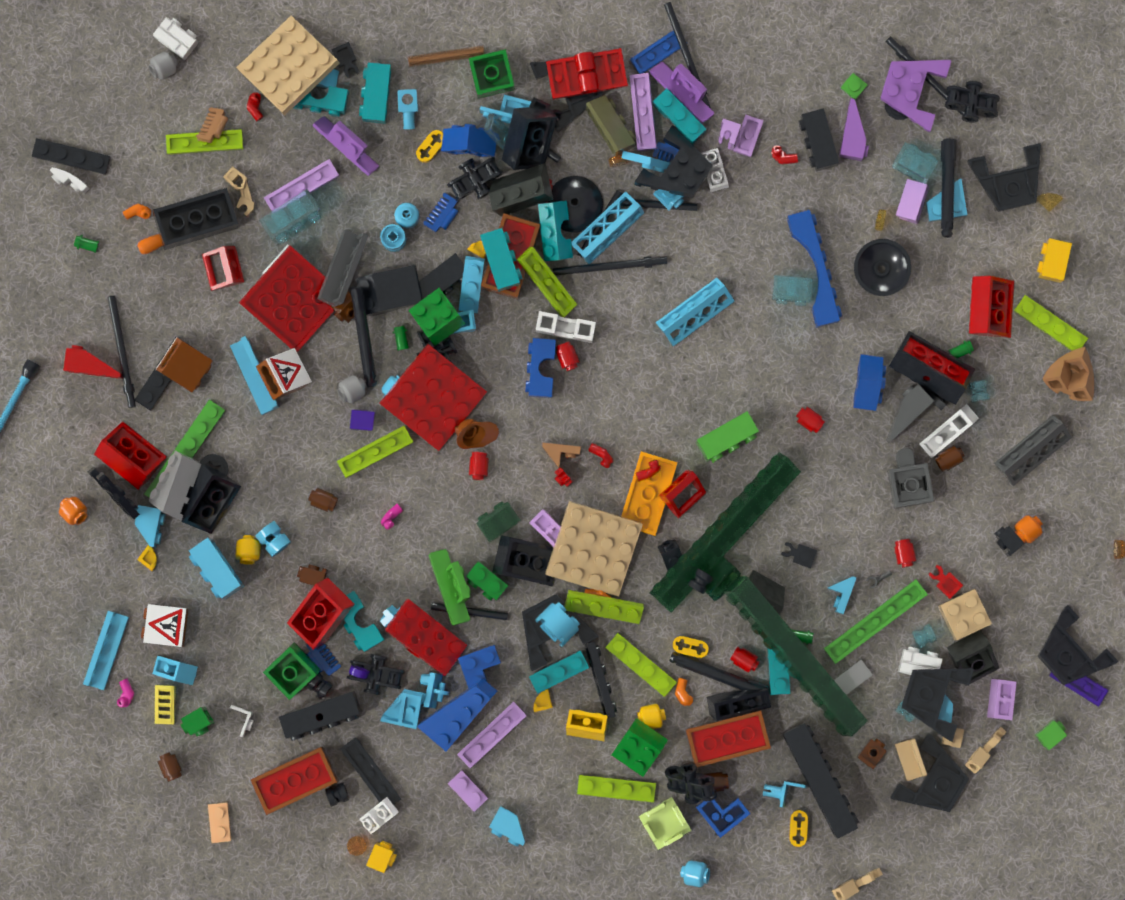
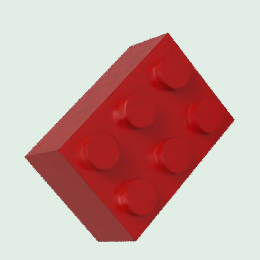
[287,578,355,650]

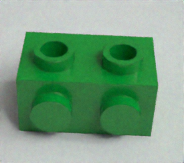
[466,562,508,601]
[180,707,215,737]

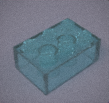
[259,189,322,244]

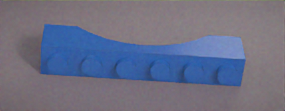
[787,210,842,328]

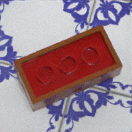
[481,213,540,300]
[685,710,771,767]
[251,747,339,815]

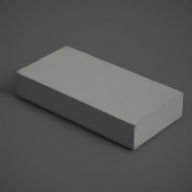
[830,660,873,698]

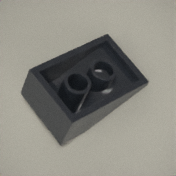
[356,265,423,316]
[492,535,554,587]

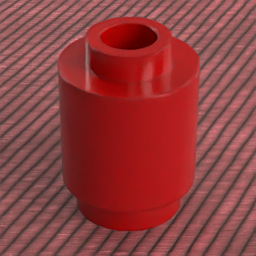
[555,342,580,371]
[795,406,825,433]
[469,452,489,480]
[894,539,917,568]
[730,647,760,673]

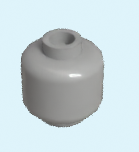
[148,51,178,80]
[337,375,367,404]

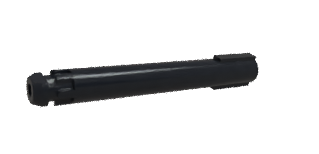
[941,138,957,238]
[350,286,377,387]
[669,652,769,691]

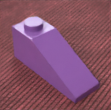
[839,98,869,161]

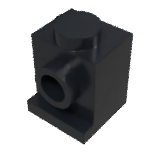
[994,526,1025,557]

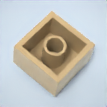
[938,589,992,641]

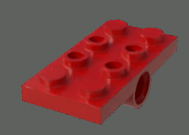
[546,48,628,100]
[385,599,467,676]

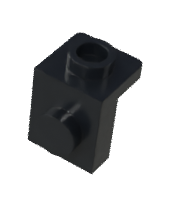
[658,539,686,573]

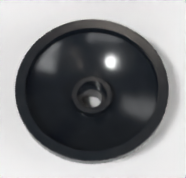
[548,176,603,233]
[854,239,912,296]

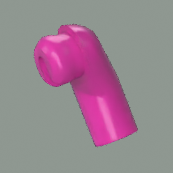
[381,504,403,530]
[117,678,134,708]

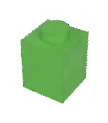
[1035,720,1067,750]

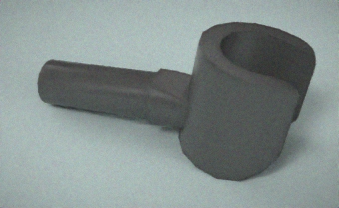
[866,571,892,588]

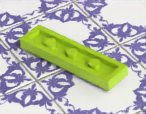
[166,129,244,155]
[517,247,577,317]
[1014,295,1088,351]
[337,425,414,478]
[564,590,644,624]
[605,633,677,697]
[577,775,656,803]

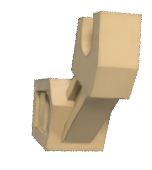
[223,167,255,217]
[965,727,1006,773]
[832,868,883,900]

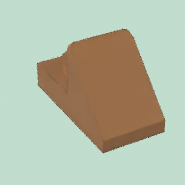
[542,443,581,468]

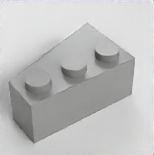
[149,450,201,521]

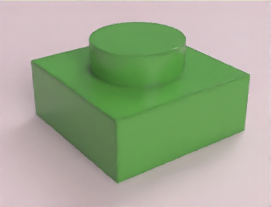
[841,73,867,100]

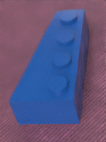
[417,679,497,751]

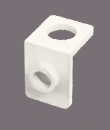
[230,705,254,737]

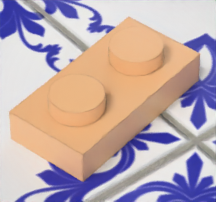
[208,802,231,843]

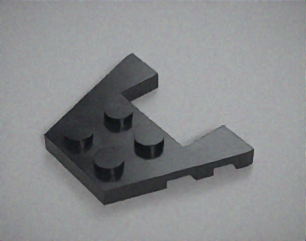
[530,62,603,132]
[634,125,713,198]
[967,143,1041,212]
[87,467,140,519]
[522,594,598,671]
[1038,605,1118,686]
[902,668,974,742]
[890,733,969,812]

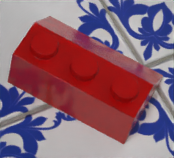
[969,276,1014,338]
[94,421,167,490]

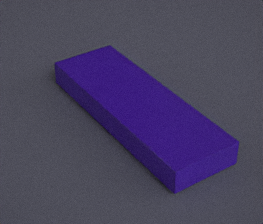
[1049,672,1109,707]

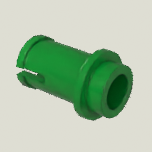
[74,235,99,253]
[392,326,409,351]
[948,341,974,359]
[789,629,814,645]

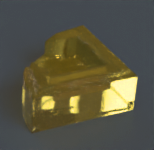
[1037,193,1063,212]
[875,209,887,231]

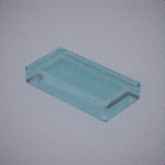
[484,113,509,150]

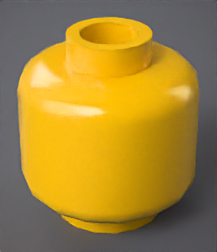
[235,535,261,565]
[637,704,666,729]

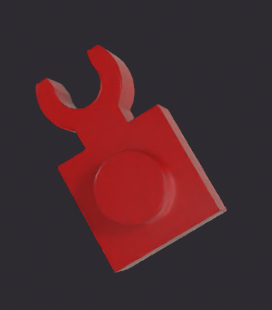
[554,467,573,487]
[928,565,963,599]

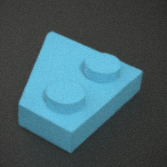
[621,151,670,173]
[926,179,967,222]
[380,689,423,729]

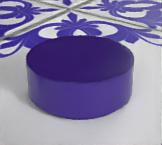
[349,665,369,679]

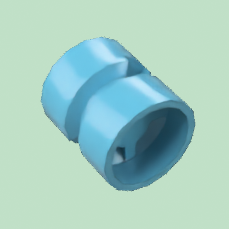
[380,224,407,252]
[255,521,291,557]

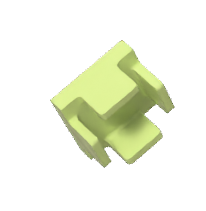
[639,797,692,850]

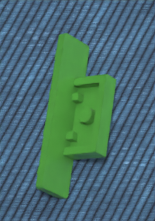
[428,549,471,626]

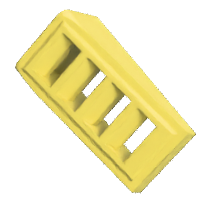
[155,685,176,724]

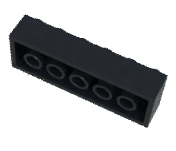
[782,723,859,839]

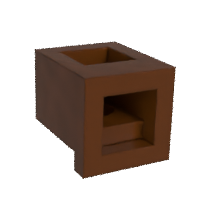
[331,292,354,323]
[297,564,328,586]
[857,738,887,769]

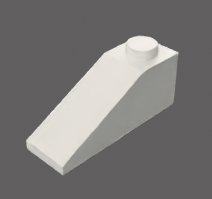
[919,404,979,459]

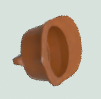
[455,419,499,449]

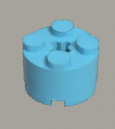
[535,602,580,647]

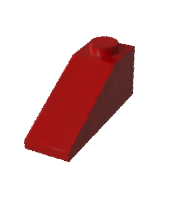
[63,345,123,379]

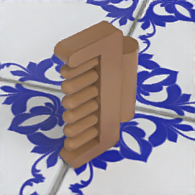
[196,107,228,143]

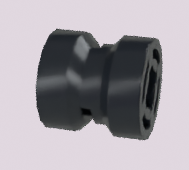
[688,568,714,594]
[307,673,333,699]
[325,782,350,807]

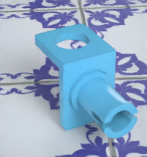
[397,89,418,129]
[763,781,808,808]

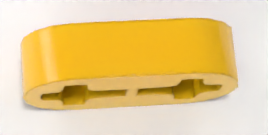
[416,130,443,163]
[672,636,709,658]
[789,810,808,847]

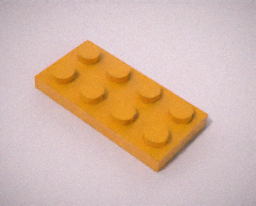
[621,451,678,536]

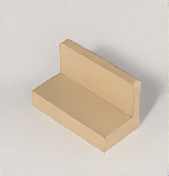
[895,738,927,781]

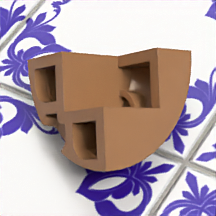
[1043,347,1094,401]

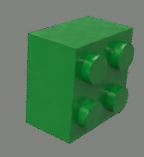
[469,49,515,99]
[408,288,466,346]
[263,642,321,700]
[611,718,668,777]

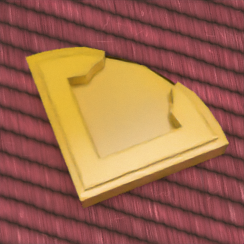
[467,241,486,259]
[137,545,157,571]
[533,689,553,712]

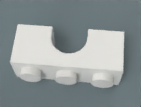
[536,311,596,343]

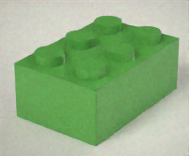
[696,411,759,463]

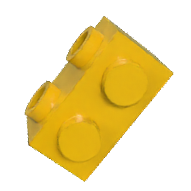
[1037,238,1072,283]
[566,709,608,741]
[366,840,397,873]

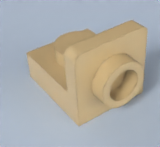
[941,728,964,748]

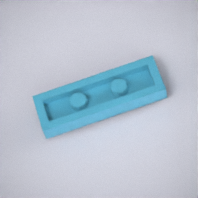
[459,256,485,313]

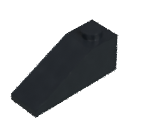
[707,688,771,722]

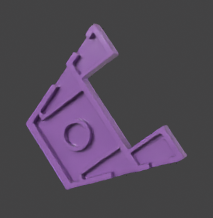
[880,60,951,132]

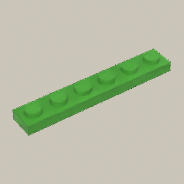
[144,400,226,498]
[823,579,928,664]

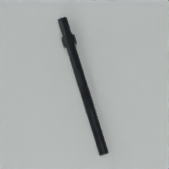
[664,2,711,109]
[885,36,964,115]
[553,256,667,276]
[108,296,136,408]

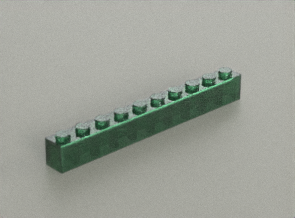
[649,452,801,613]
[724,576,868,737]

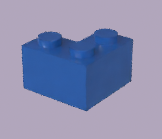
[441,124,497,157]
[853,354,886,411]
[458,645,501,688]
[695,798,750,838]

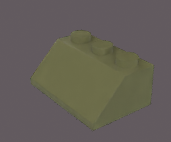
[586,95,636,158]

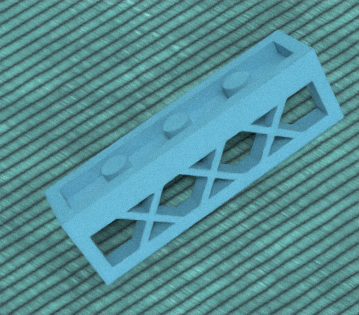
[571,191,644,264]
[656,278,734,346]
[230,336,279,415]
[83,611,129,690]

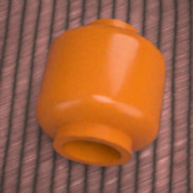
[59,497,88,525]
[1014,515,1043,544]

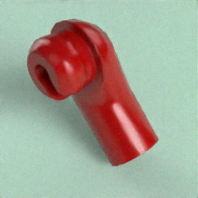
[247,92,264,122]
[771,145,798,165]
[589,443,613,468]
[635,460,661,482]

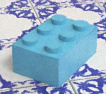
[189,538,244,599]

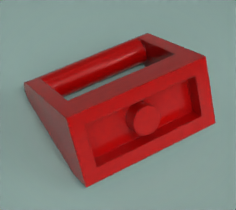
[202,246,244,291]
[659,470,706,519]

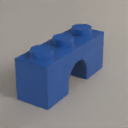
[525,338,556,398]

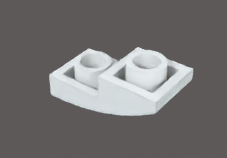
[701,148,729,192]
[50,167,89,194]
[359,797,399,834]

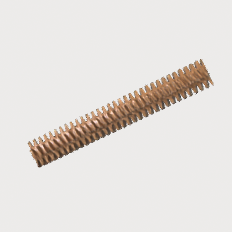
[408,45,484,67]

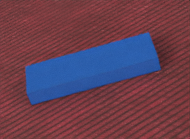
[630,30,688,74]

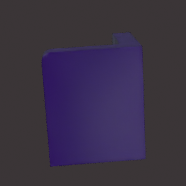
[350,410,376,431]

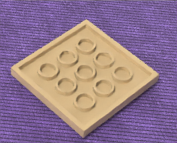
[236,16,340,116]
[545,501,643,597]

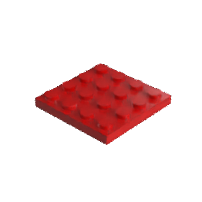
[239,245,334,352]
[380,344,487,451]

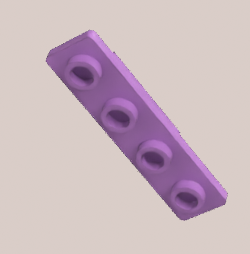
[649,62,714,124]
[313,116,379,176]

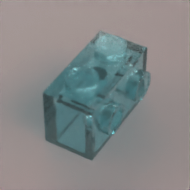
[892,142,938,184]
[772,275,813,306]

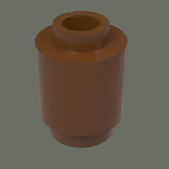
[935,445,965,472]
[308,488,338,512]
[157,752,182,782]
[705,772,729,792]

